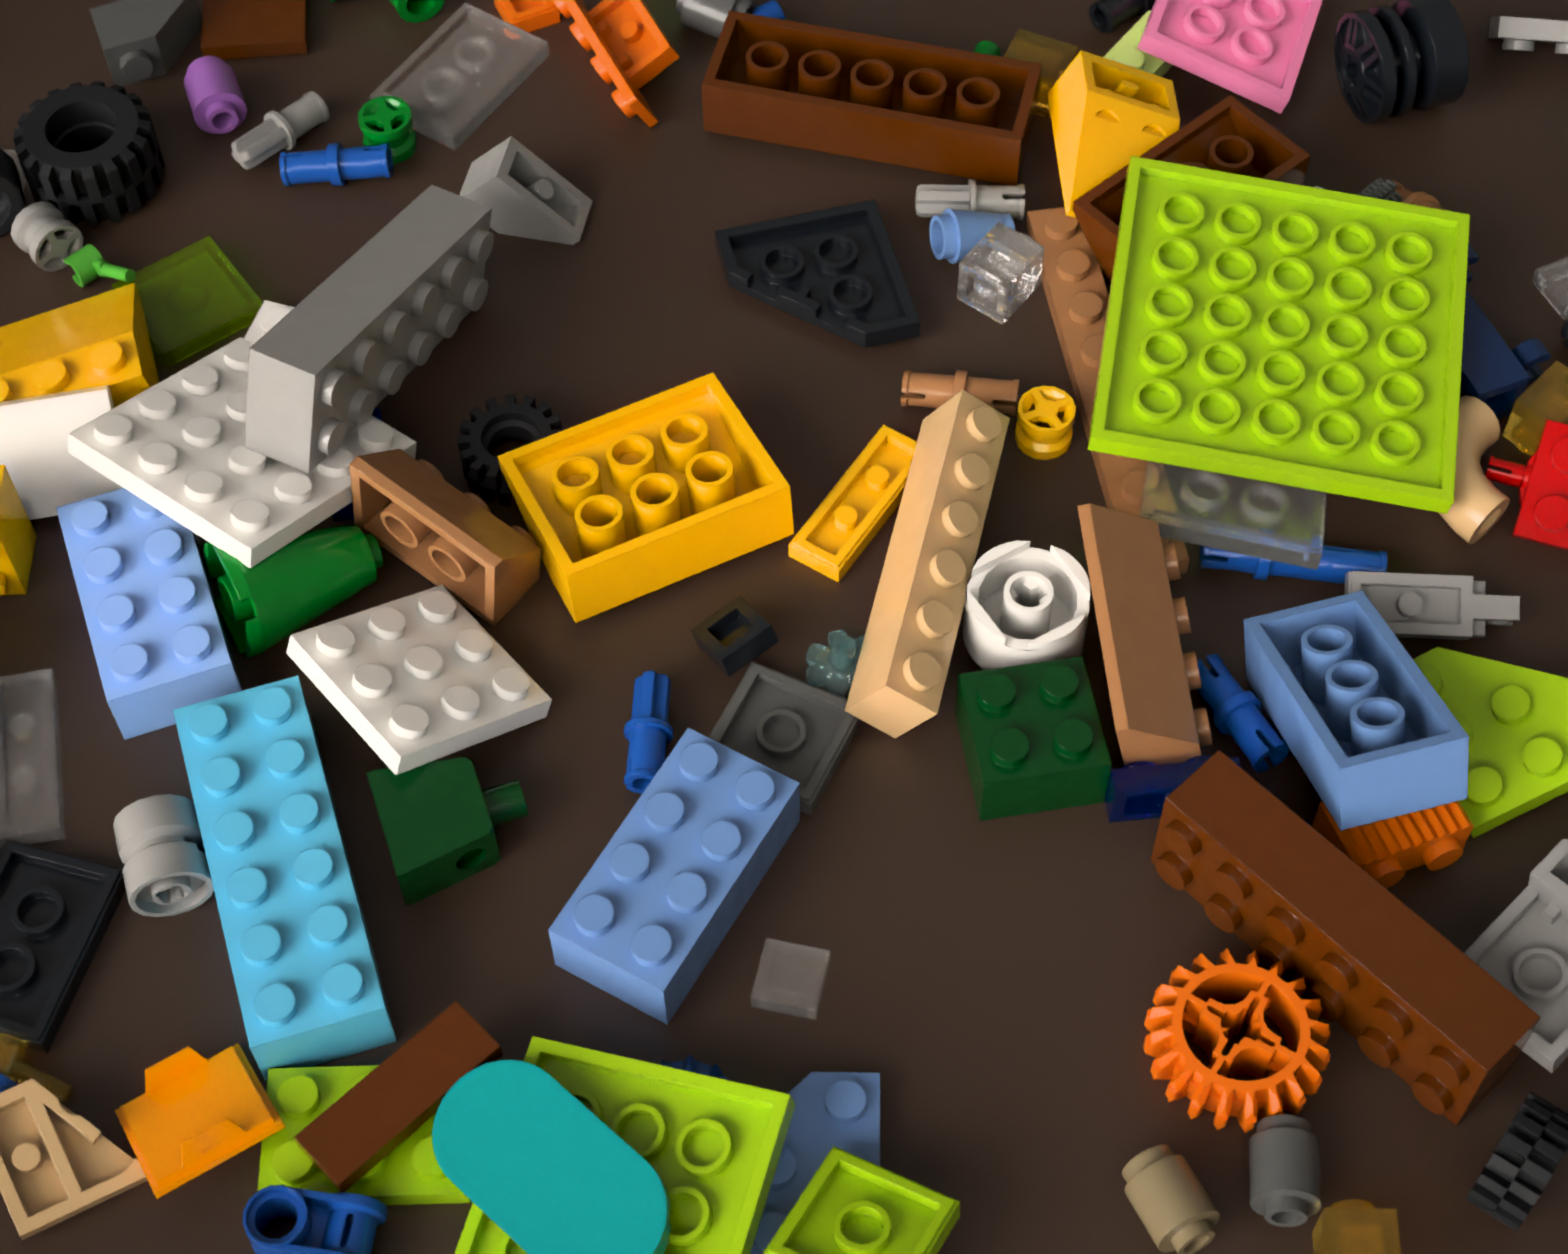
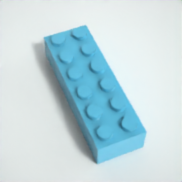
[173,675,397,1081]

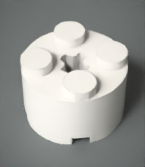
[962,540,1091,670]

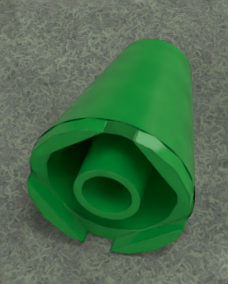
[203,525,383,658]

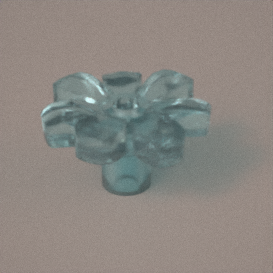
[805,630,864,698]

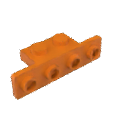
[552,0,680,128]

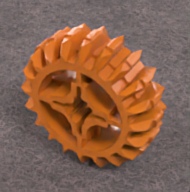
[1143,947,1330,1134]

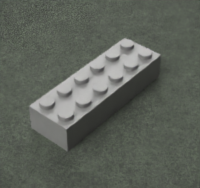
[245,184,494,474]

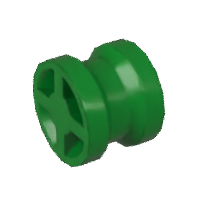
[358,96,417,164]

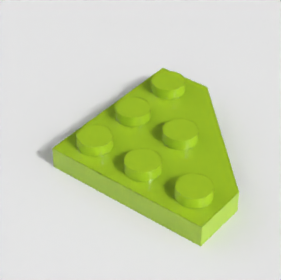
[1413,647,1568,838]

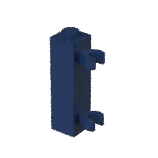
[1460,243,1551,420]

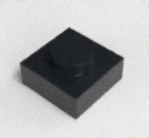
[690,596,779,677]

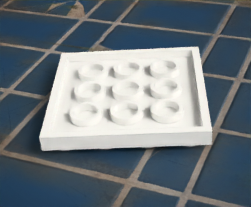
[68,337,417,568]

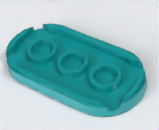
[432,1060,671,1254]

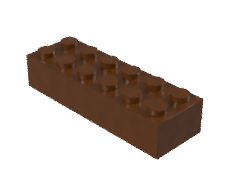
[701,10,1042,186]
[1150,750,1541,1126]

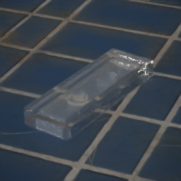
[0,668,65,850]

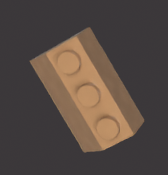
[349,449,541,627]

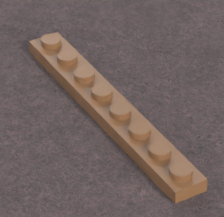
[1026,207,1190,574]

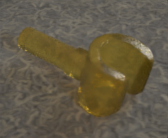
[0,1033,73,1102]

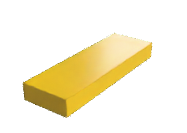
[788,424,917,583]

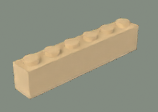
[845,390,1010,739]

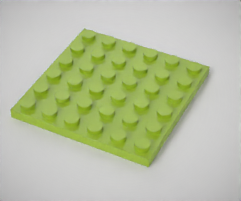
[1087,156,1470,514]

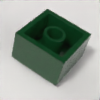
[955,656,1112,821]

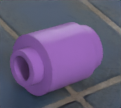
[184,56,247,134]

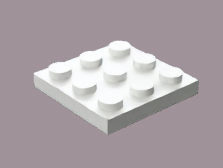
[286,585,552,775]

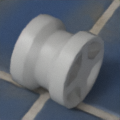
[11,201,83,272]

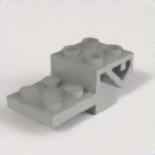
[1464,838,1568,1073]

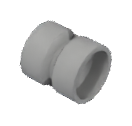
[113,794,214,917]

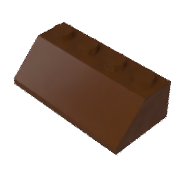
[1072,95,1311,282]

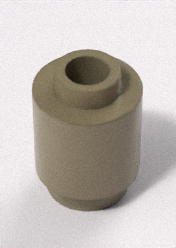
[1122,1144,1220,1254]

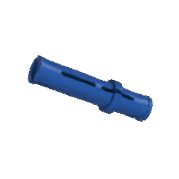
[1199,530,1388,584]

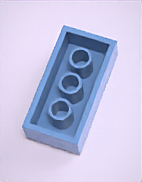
[1244,590,1469,830]
[548,728,800,1025]

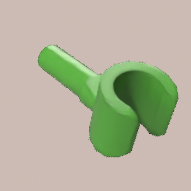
[63,244,136,288]

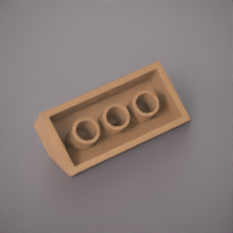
[1077,503,1213,783]

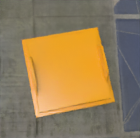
[114,1043,285,1199]

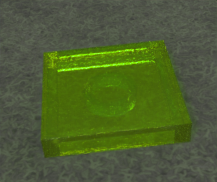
[111,236,263,367]

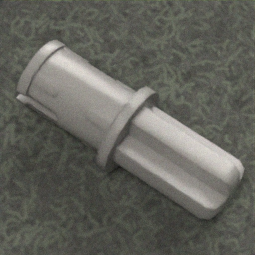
[231,91,330,170]
[915,179,1025,220]

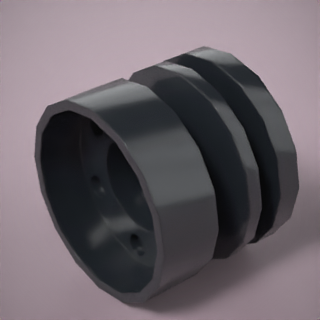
[1334,0,1469,124]

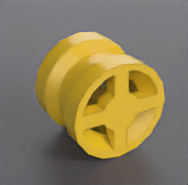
[1015,385,1076,460]

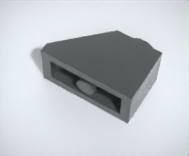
[90,0,202,87]

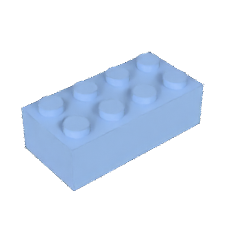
[56,488,242,740]

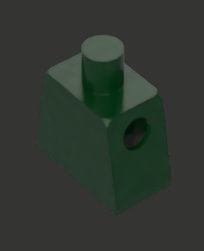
[366,757,529,906]

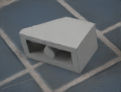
[459,136,593,245]

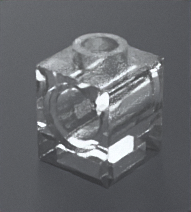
[957,222,1045,325]

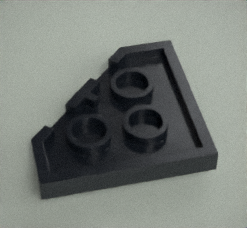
[715,199,920,348]

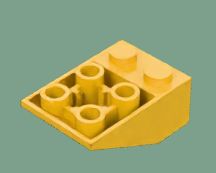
[1047,50,1180,218]

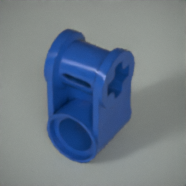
[243,1185,389,1254]

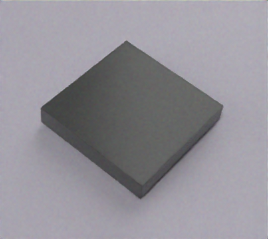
[709,661,862,816]

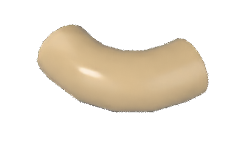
[1439,395,1510,545]

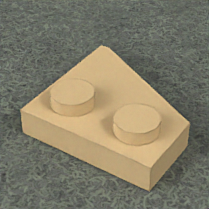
[0,1078,148,1240]

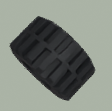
[13,81,165,226]

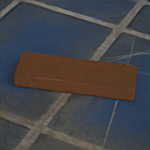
[294,1001,503,1192]

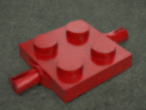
[1485,419,1568,551]

